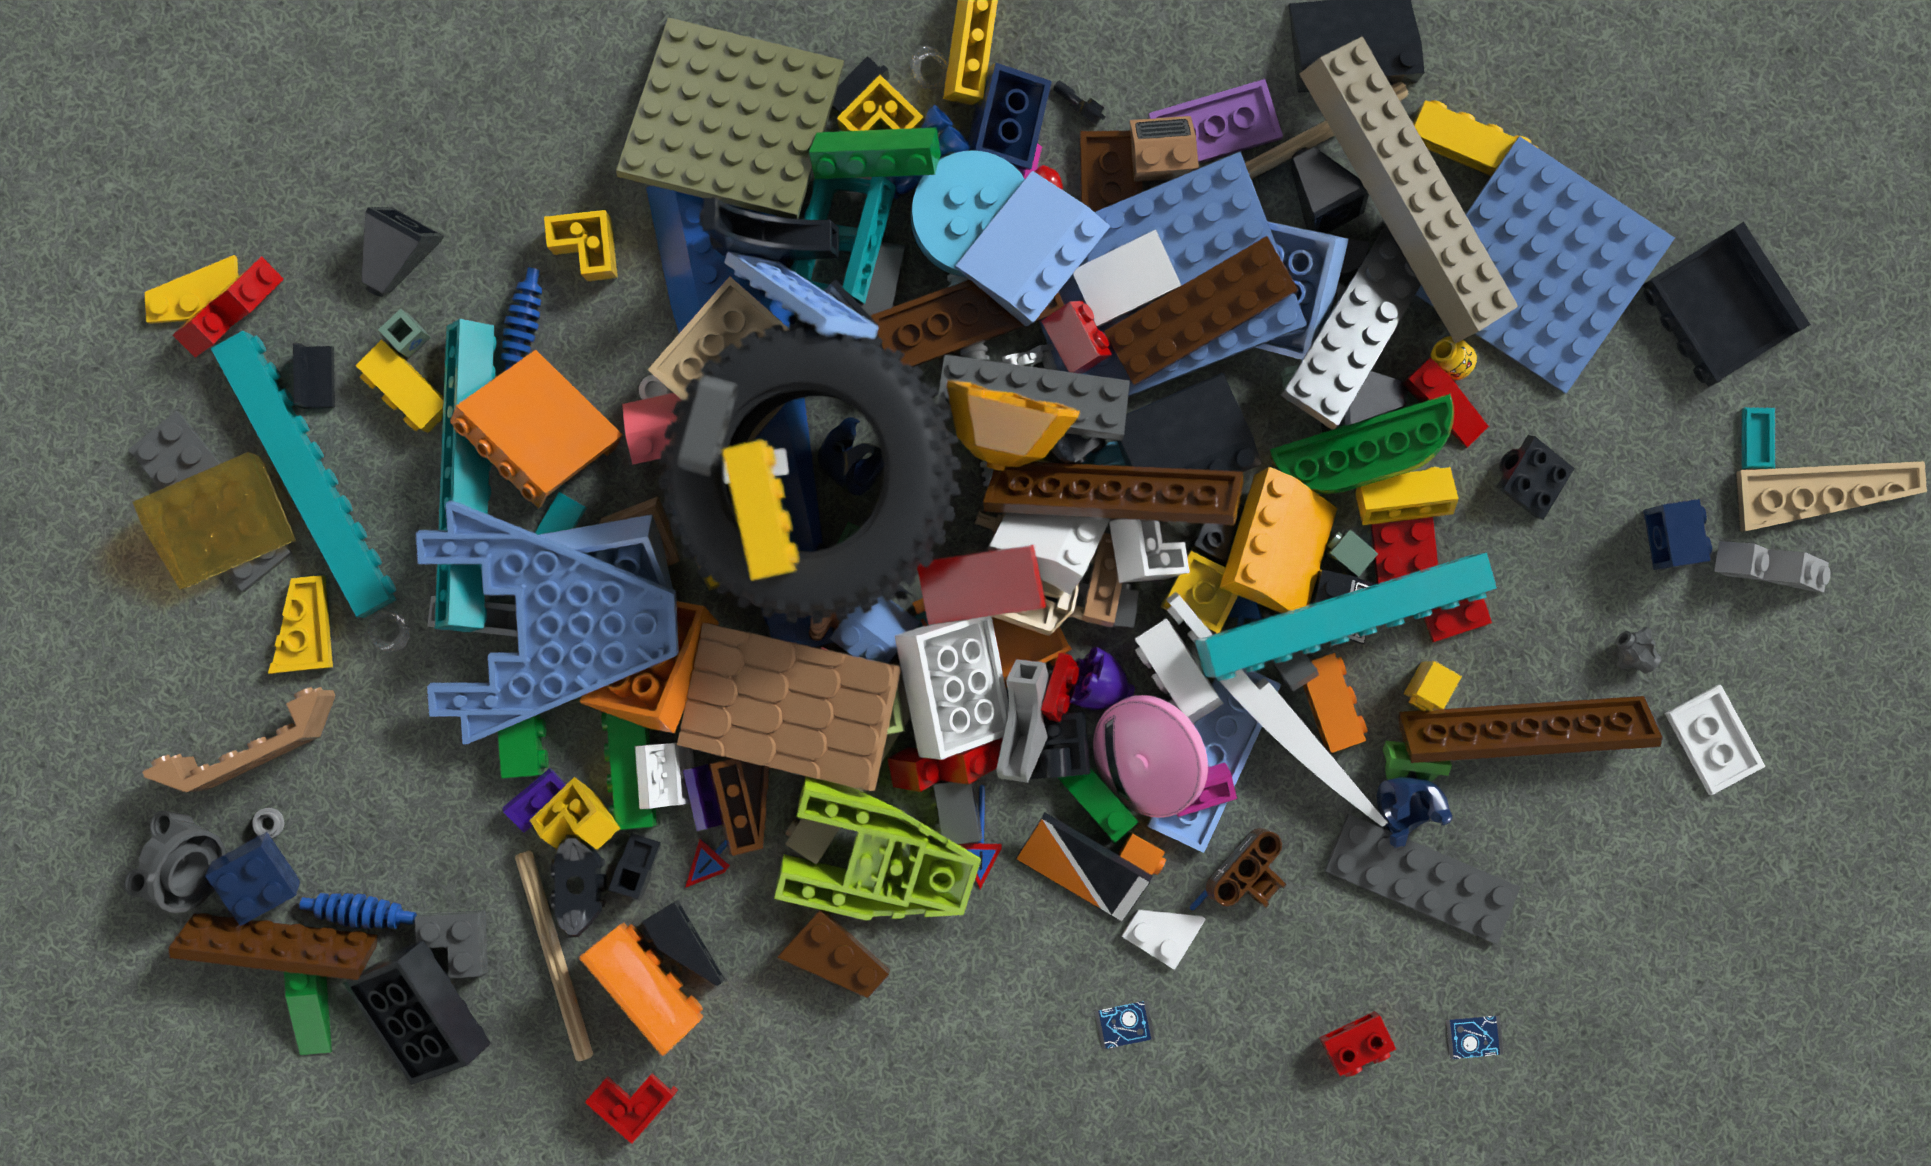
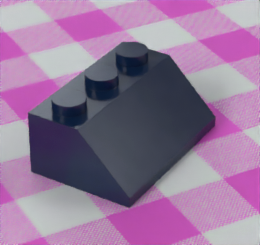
[968,62,1052,170]

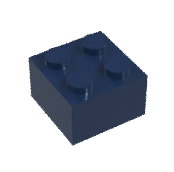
[1643,499,1712,570]
[205,832,300,926]

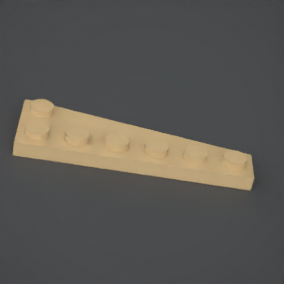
[1736,461,1927,532]

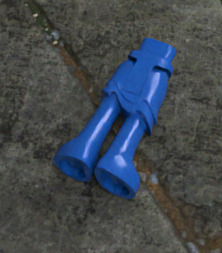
[885,105,971,199]

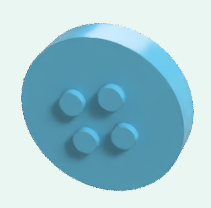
[911,151,1025,278]

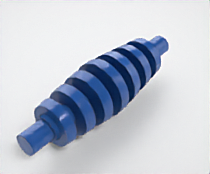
[501,267,542,372]
[300,893,417,929]

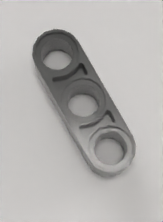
[861,241,906,315]
[678,375,737,477]

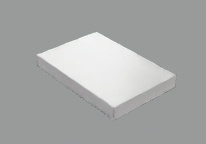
[1073,230,1182,327]
[1665,685,1766,795]

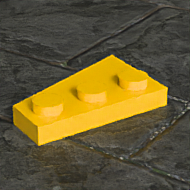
[144,255,238,324]
[268,575,333,674]

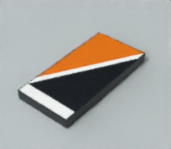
[1016,812,1153,922]

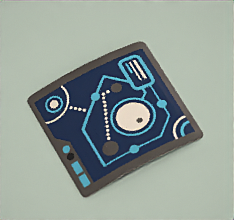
[1094,1001,1155,1049]
[1446,1016,1504,1059]

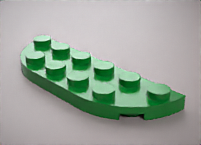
[1270,394,1454,494]

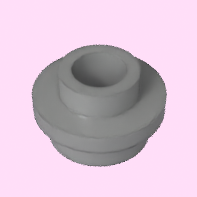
[252,808,284,838]

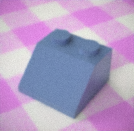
[830,596,921,664]

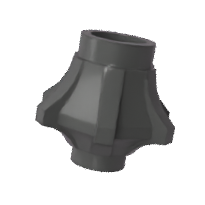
[1612,627,1661,673]

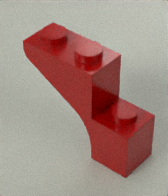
[173,256,284,358]
[888,737,1003,792]

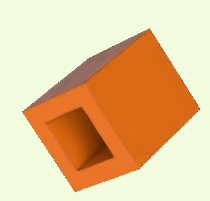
[1117,832,1166,875]

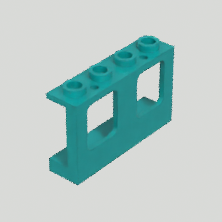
[790,177,896,304]

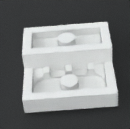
[635,743,694,809]

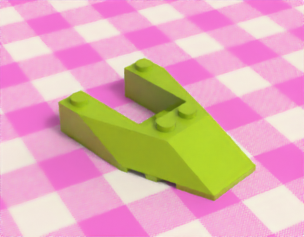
[774,776,981,920]

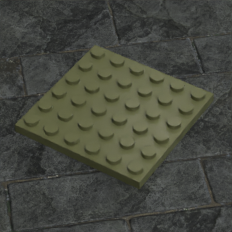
[616,17,844,219]

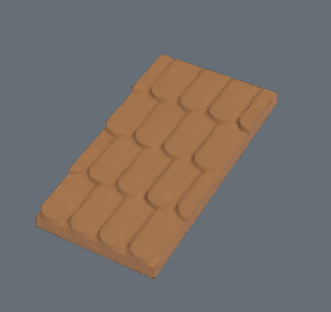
[677,623,901,791]

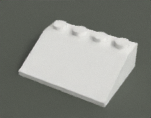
[988,460,1110,594]
[894,616,1009,759]

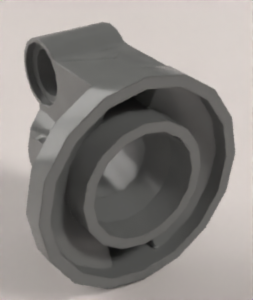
[124,810,226,913]

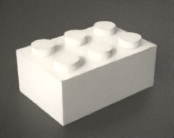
[1135,618,1224,724]

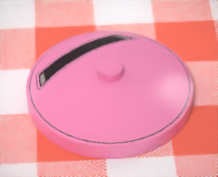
[1093,695,1208,818]

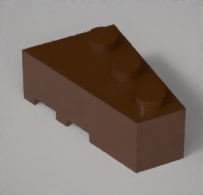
[708,758,769,856]
[777,910,890,998]

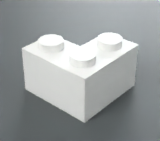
[1109,519,1190,583]

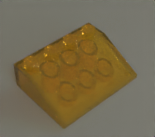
[132,452,296,590]

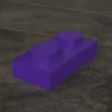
[683,764,722,831]
[502,768,566,833]

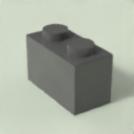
[930,781,983,844]

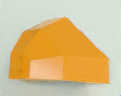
[946,380,1080,471]

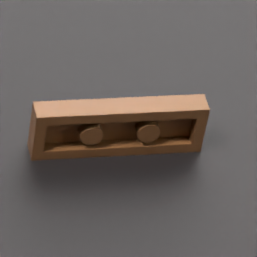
[1082,533,1122,628]

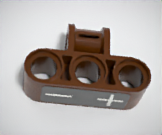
[1206,828,1286,908]

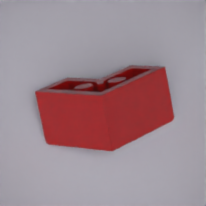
[585,1073,678,1144]

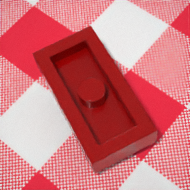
[1424,598,1492,642]
[1041,652,1079,722]

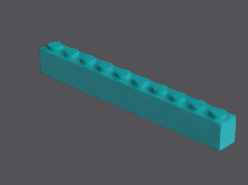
[435,319,496,632]
[211,331,396,618]
[1195,552,1497,681]

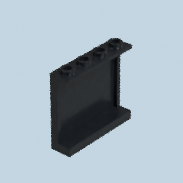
[1643,222,1811,387]

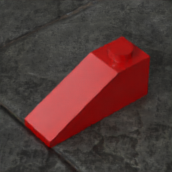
[1403,357,1489,448]

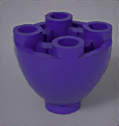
[1069,647,1135,710]

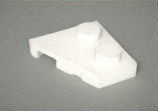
[1121,909,1206,970]

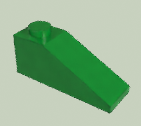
[1057,768,1138,842]
[284,972,332,1055]

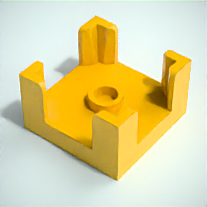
[1160,551,1238,634]

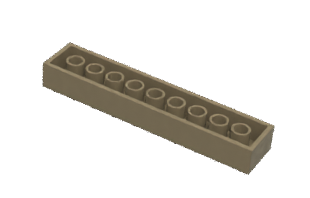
[1299,36,1519,343]

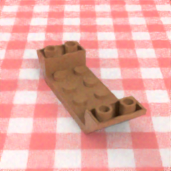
[143,687,335,792]

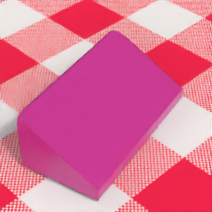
[1177,763,1237,817]

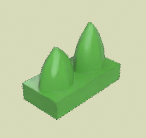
[1382,740,1452,782]

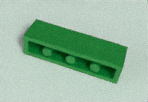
[809,128,941,179]
[601,712,657,830]
[498,714,549,779]

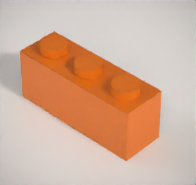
[1303,653,1368,753]

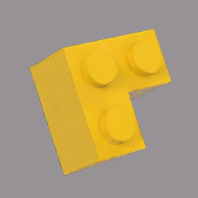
[837,75,924,131]
[544,210,618,281]
[530,777,620,850]

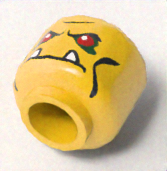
[1430,336,1477,381]

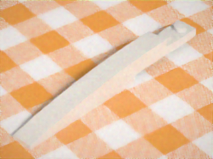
[1166,592,1387,827]

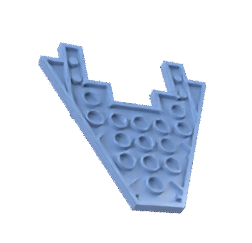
[416,501,679,744]

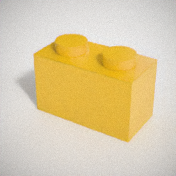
[1404,661,1462,712]

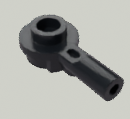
[1053,80,1106,125]

